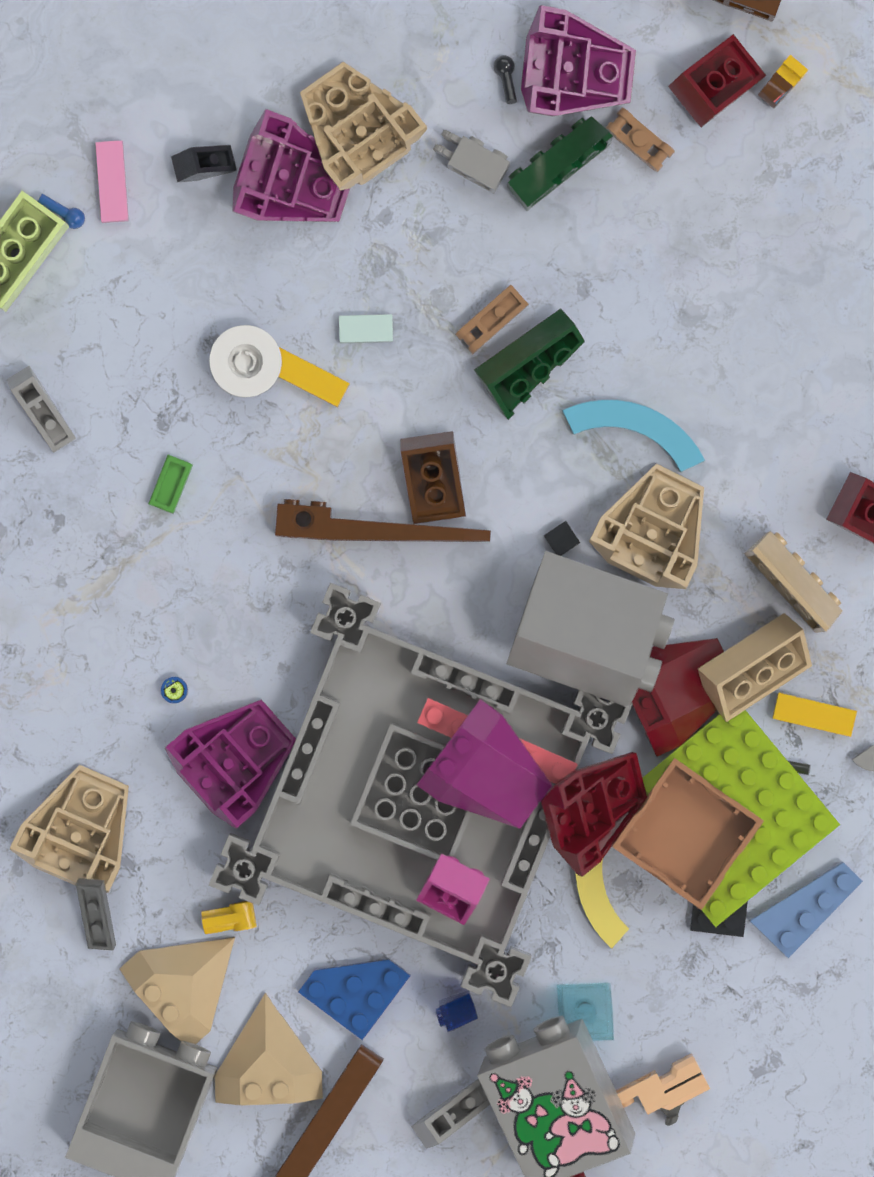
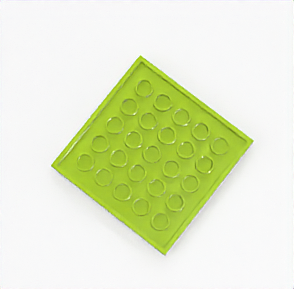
[642,710,840,927]

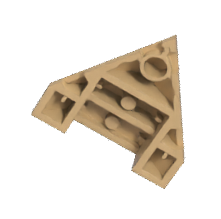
[120,937,235,1044]
[215,992,323,1106]

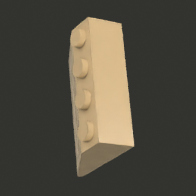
[744,531,842,633]

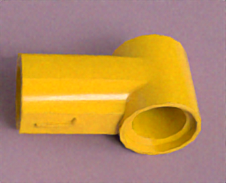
[201,901,257,934]

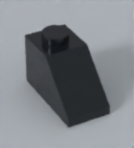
[171,145,237,182]

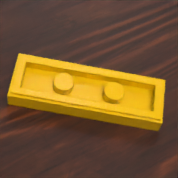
[278,347,350,408]
[772,693,857,737]

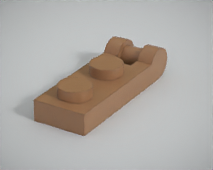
[455,285,529,354]

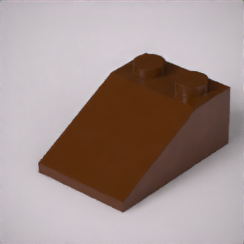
[400,431,466,524]

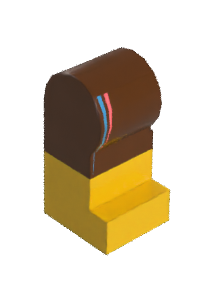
[758,55,808,109]

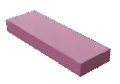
[96,140,129,223]

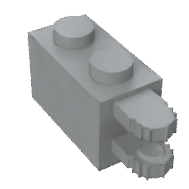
[433,130,510,194]

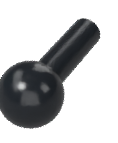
[493,55,517,104]

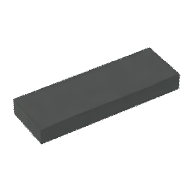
[76,878,116,951]

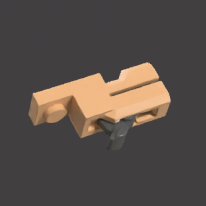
[616,1053,710,1126]

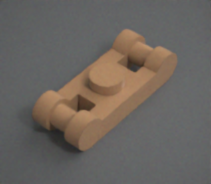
[605,107,675,172]

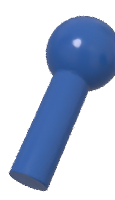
[37,193,85,229]

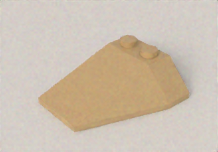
[589,464,704,589]
[10,765,129,893]

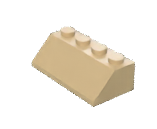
[698,613,812,722]

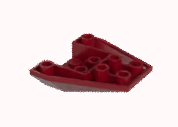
[632,638,724,757]

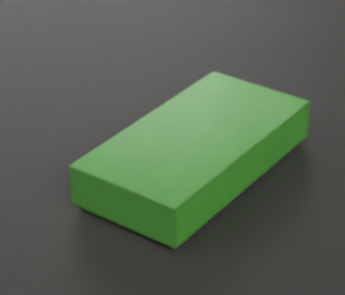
[148,455,193,514]

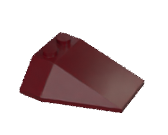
[541,752,647,877]

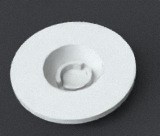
[209,325,282,397]

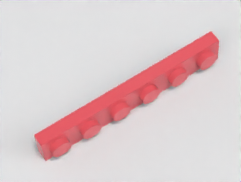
[417,698,578,784]

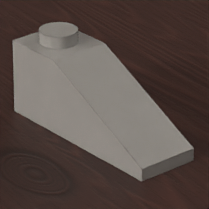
[7,366,76,453]
[411,1079,490,1149]

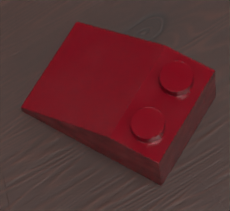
[668,34,767,128]
[826,472,874,544]

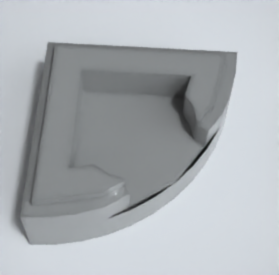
[852,744,874,771]

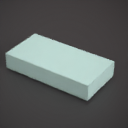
[339,314,393,343]

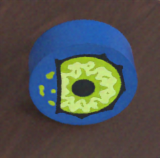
[161,677,188,704]

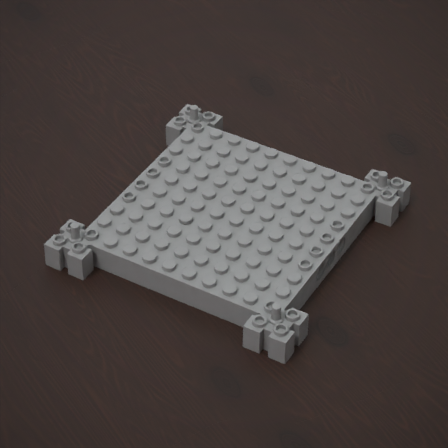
[209,583,632,1007]

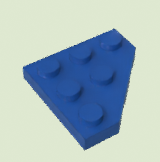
[298,959,411,1040]

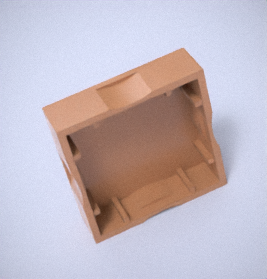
[612,758,764,910]

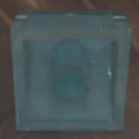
[557,983,614,1041]

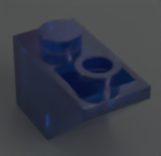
[436,990,478,1032]

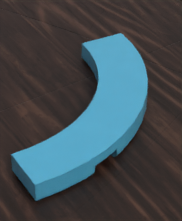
[562,400,705,472]

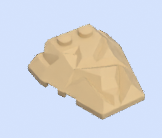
[300,62,427,191]

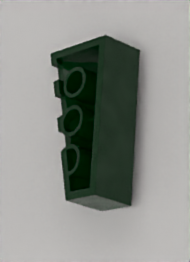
[507,116,613,211]
[474,308,585,420]

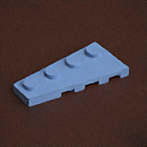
[749,862,863,958]

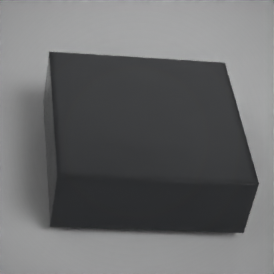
[544,521,581,556]

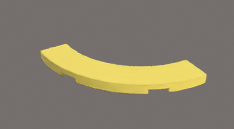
[575,859,629,949]

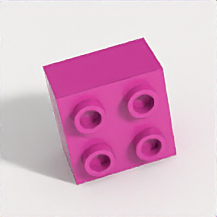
[416,854,490,925]

